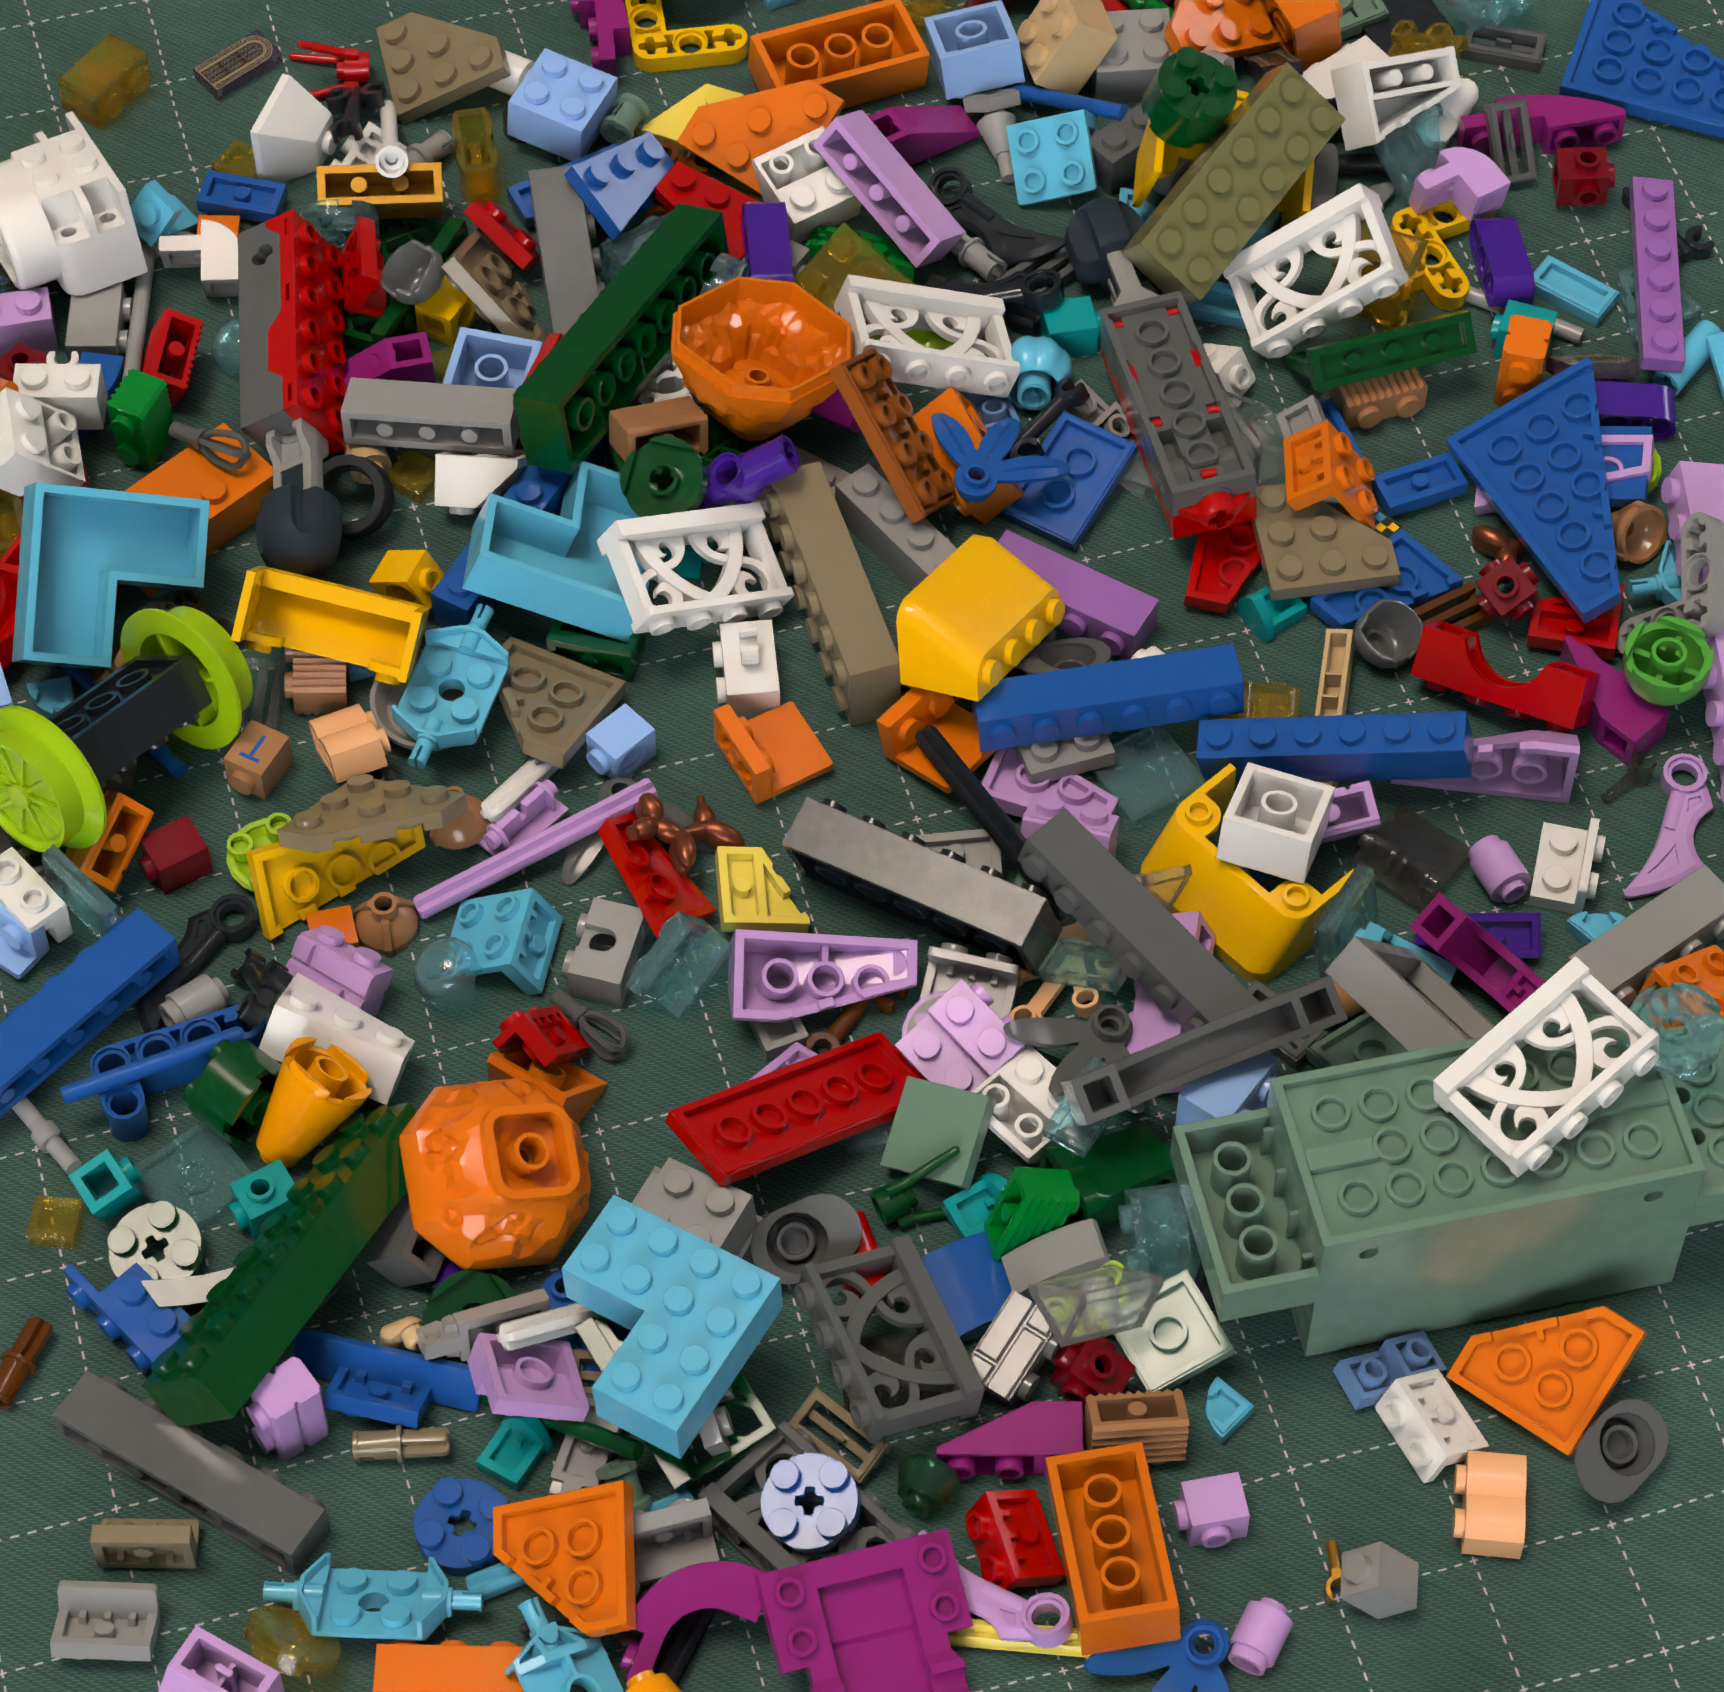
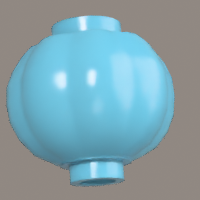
[1005,336,1073,411]

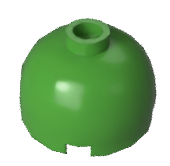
[1622,616,1714,706]

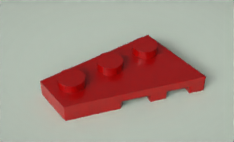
[655,161,760,271]

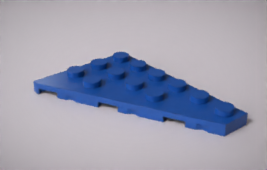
[1559,0,1724,138]
[1446,357,1622,624]

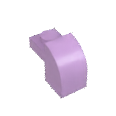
[1408,147,1511,223]

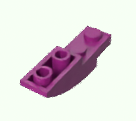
[570,0,631,86]
[1457,94,1626,155]

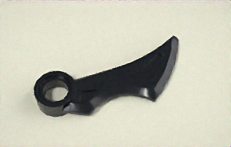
[928,167,1065,265]
[936,269,1065,311]
[136,894,258,1034]

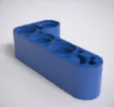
[90,1004,267,1142]

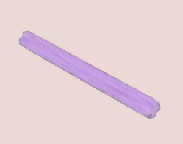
[413,778,658,919]

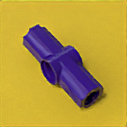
[696,435,801,510]

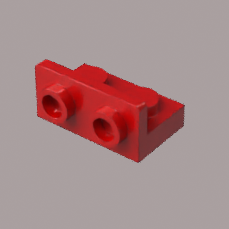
[342,216,386,318]
[492,1005,591,1067]
[965,1489,1065,1592]

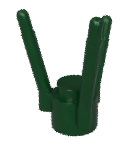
[869,1146,960,1230]

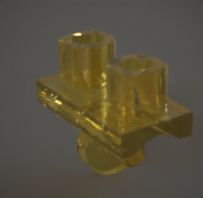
[1387,20,1469,59]

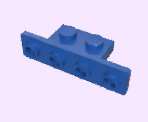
[63,1262,191,1373]
[294,1328,480,1429]

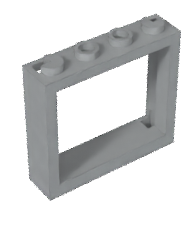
[1325,936,1495,1051]

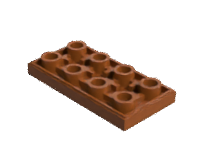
[828,348,956,524]

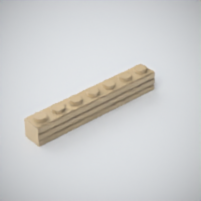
[1315,628,1355,789]

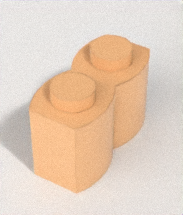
[307,704,391,784]
[1452,1450,1527,1559]

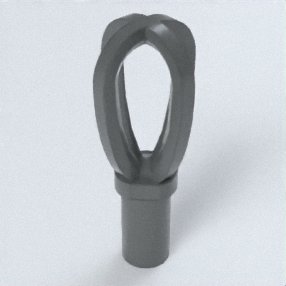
[168,421,252,470]
[551,989,630,1060]

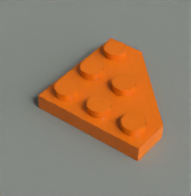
[1163,0,1281,58]
[676,79,846,196]
[1446,1306,1648,1456]
[493,1480,636,1638]

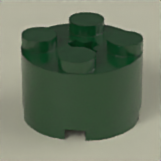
[1142,47,1238,148]
[182,1039,281,1149]

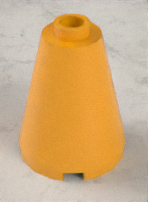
[256,1037,372,1168]

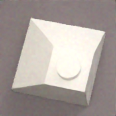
[250,74,337,183]
[434,449,527,515]

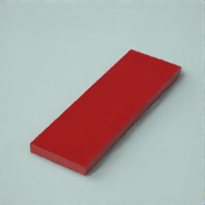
[665,1031,924,1188]

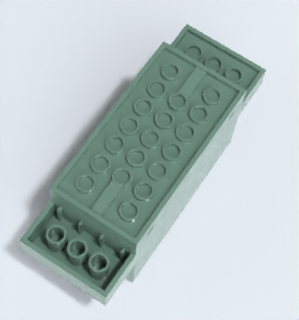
[1170,1005,1724,1357]

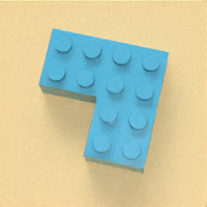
[462,461,662,643]
[12,482,210,670]
[561,1195,783,1459]

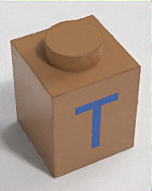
[223,720,294,800]

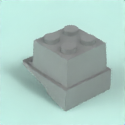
[632,1157,763,1264]

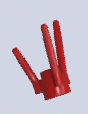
[289,40,369,99]

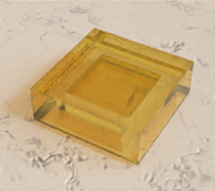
[211,139,257,178]
[387,449,435,504]
[26,1196,84,1249]

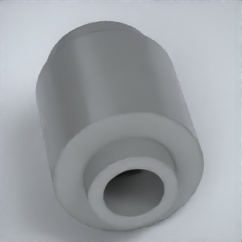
[158,973,230,1027]

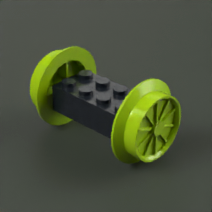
[0,606,253,852]

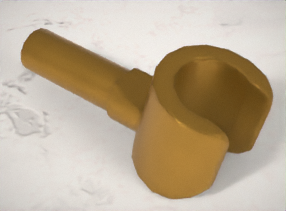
[1323,1540,1342,1604]

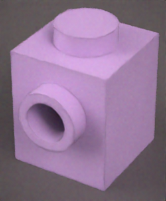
[1172,1472,1250,1548]

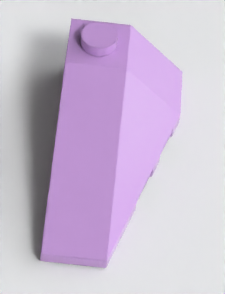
[1391,730,1580,804]
[728,929,918,1023]

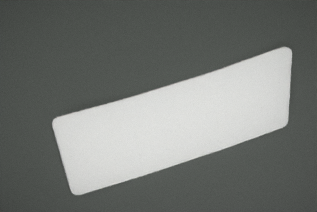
[141,1267,235,1307]

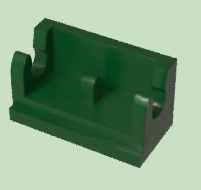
[546,619,646,682]

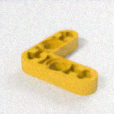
[624,0,748,73]
[1389,200,1496,311]

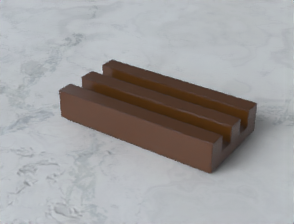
[1413,581,1495,631]

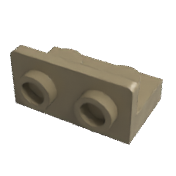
[90,1518,200,1569]

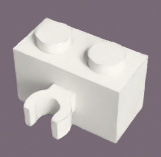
[13,351,108,430]
[712,619,780,719]

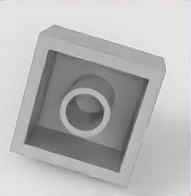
[1091,8,1173,104]

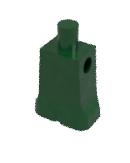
[1039,1122,1176,1230]

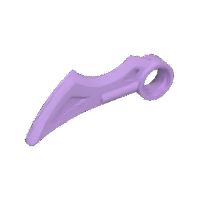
[1623,753,1713,899]
[918,1530,1073,1648]

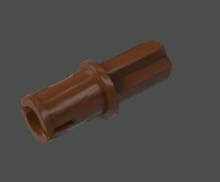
[0,1317,53,1410]

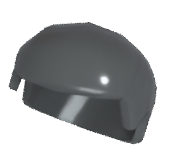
[380,240,446,305]
[1353,599,1423,669]

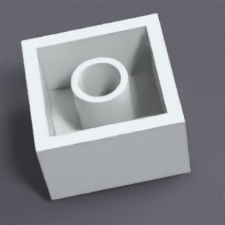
[1216,762,1335,884]

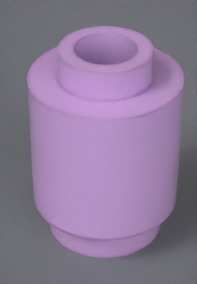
[1468,835,1531,903]
[1227,1597,1293,1676]

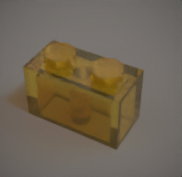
[57,32,152,130]

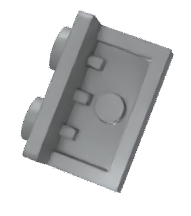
[919,943,1021,1019]
[633,1497,720,1587]
[50,1580,161,1661]

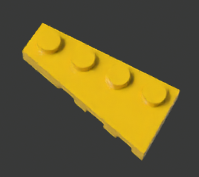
[246,824,426,941]

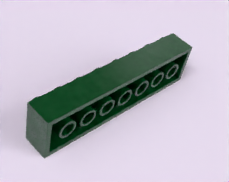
[513,203,732,474]
[142,1102,417,1427]

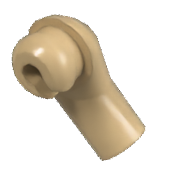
[380,1316,425,1350]

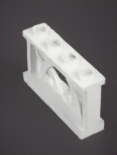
[1223,183,1410,359]
[833,274,1021,398]
[597,502,795,636]
[1433,956,1660,1178]

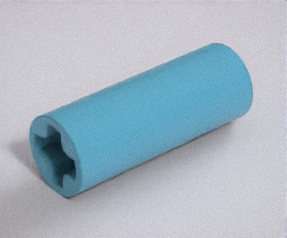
[1652,320,1722,396]

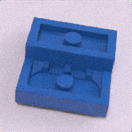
[921,1231,1039,1342]

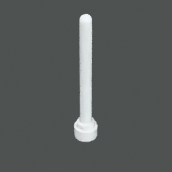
[375,100,408,178]

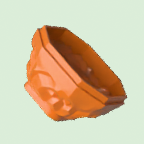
[671,276,854,441]
[399,1078,591,1271]

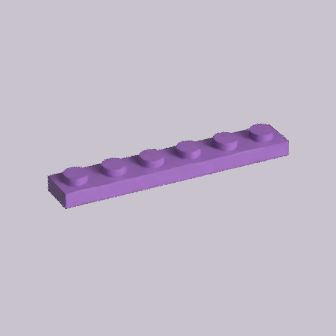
[1629,176,1685,373]

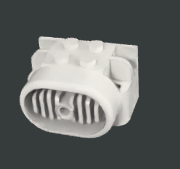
[0,111,148,296]

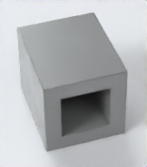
[1340,1541,1419,1620]

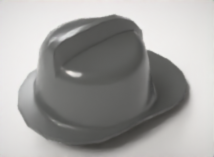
[1014,637,1111,674]
[750,1193,862,1285]
[1574,1399,1669,1504]

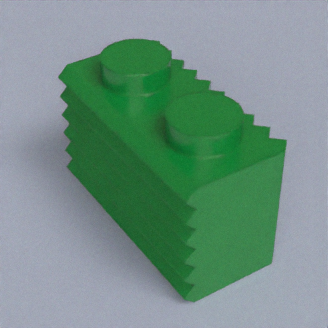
[106,369,174,469]
[984,1167,1080,1261]

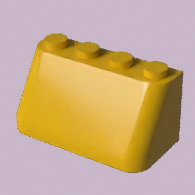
[896,534,1065,702]

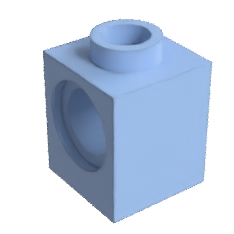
[586,703,657,779]

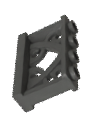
[795,1235,985,1443]
[698,1420,917,1572]

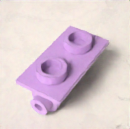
[477,779,569,856]

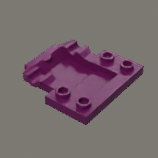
[754,1528,973,1692]

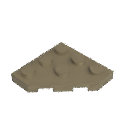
[376,12,511,125]
[441,226,547,344]
[1251,483,1401,601]
[498,636,626,769]
[277,774,468,853]

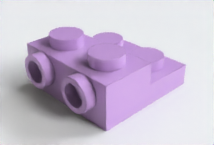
[895,979,1025,1092]
[467,1333,590,1422]

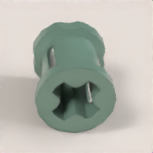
[599,93,650,145]
[595,1457,653,1511]

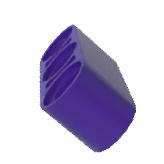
[741,202,794,282]
[1469,217,1535,307]
[1595,380,1676,441]

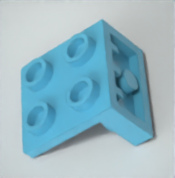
[1006,109,1099,206]
[439,888,563,996]

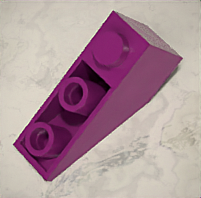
[868,105,980,166]
[344,332,436,387]
[1560,635,1670,767]
[936,1401,1083,1480]

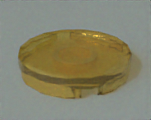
[242,1606,342,1679]

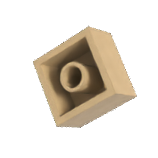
[1017,0,1118,95]

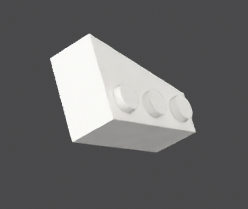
[1330,46,1461,151]
[259,973,415,1105]

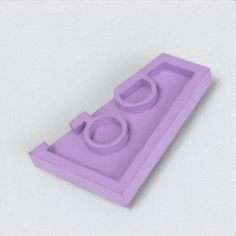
[981,747,1118,818]

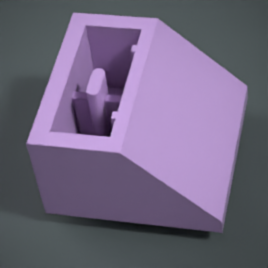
[158,1625,285,1692]

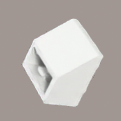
[752,126,862,243]
[0,387,86,496]
[972,1045,1094,1164]

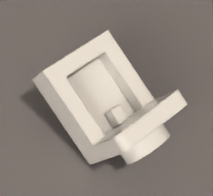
[1203,343,1256,405]

